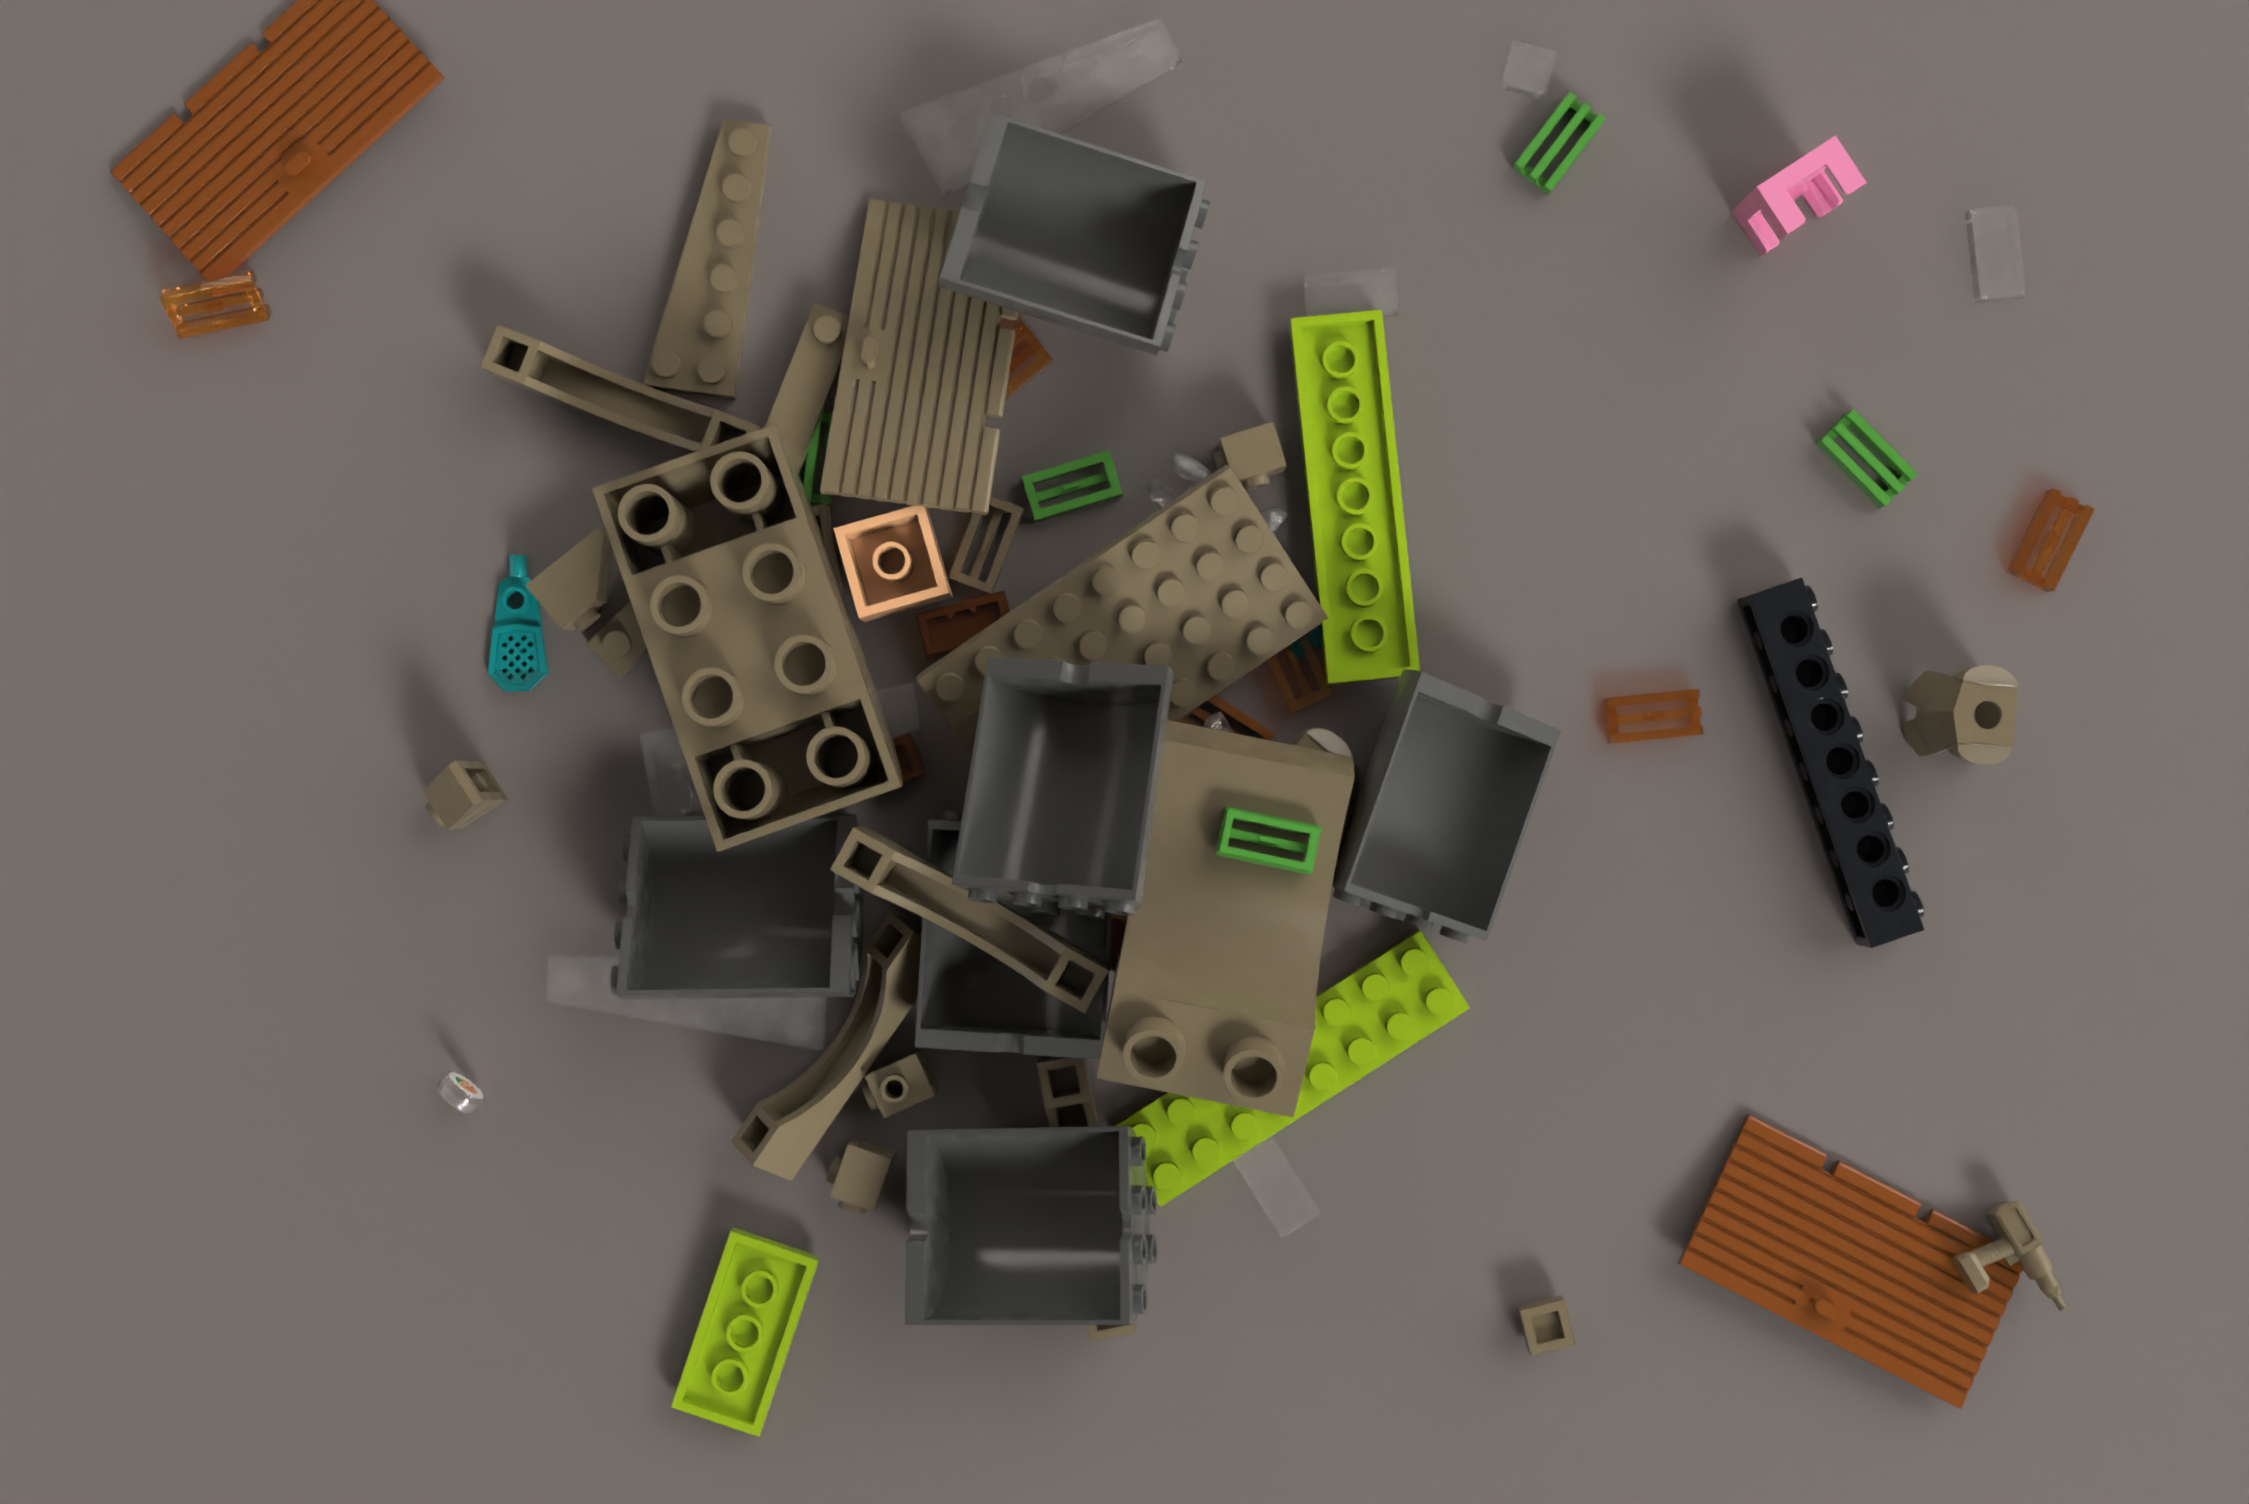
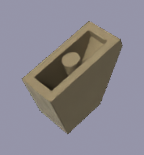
[526,527,613,632]
[423,760,508,830]

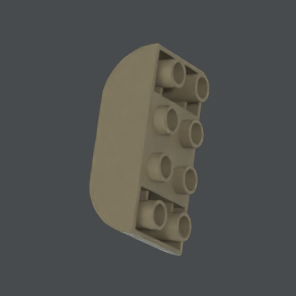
[592,424,903,852]

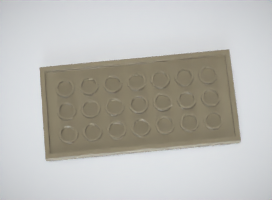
[916,464,1328,756]

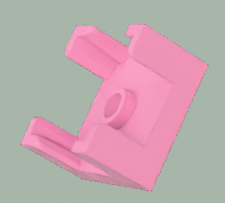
[1731,135,1867,256]

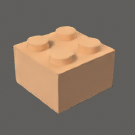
[833,506,953,622]

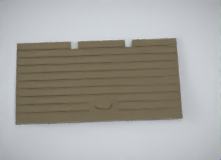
[820,199,1018,515]

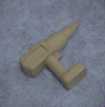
[1951,1201,2067,1311]

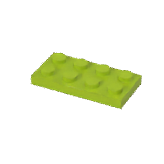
[671,1227,820,1437]

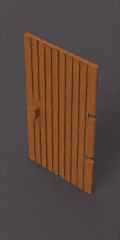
[110,0,445,288]
[1677,1114,2023,1409]

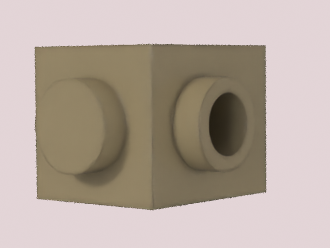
[1213,421,1287,491]
[862,1048,938,1119]
[826,1137,897,1214]

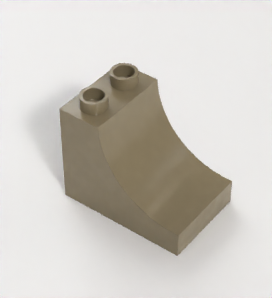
[1096,720,1355,1117]

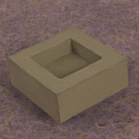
[1517,1295,1576,1356]

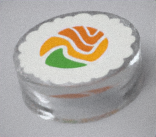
[437,1071,485,1114]

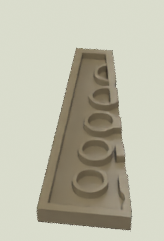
[643,119,772,399]

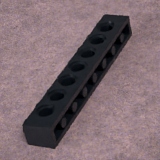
[1737,578,1925,948]

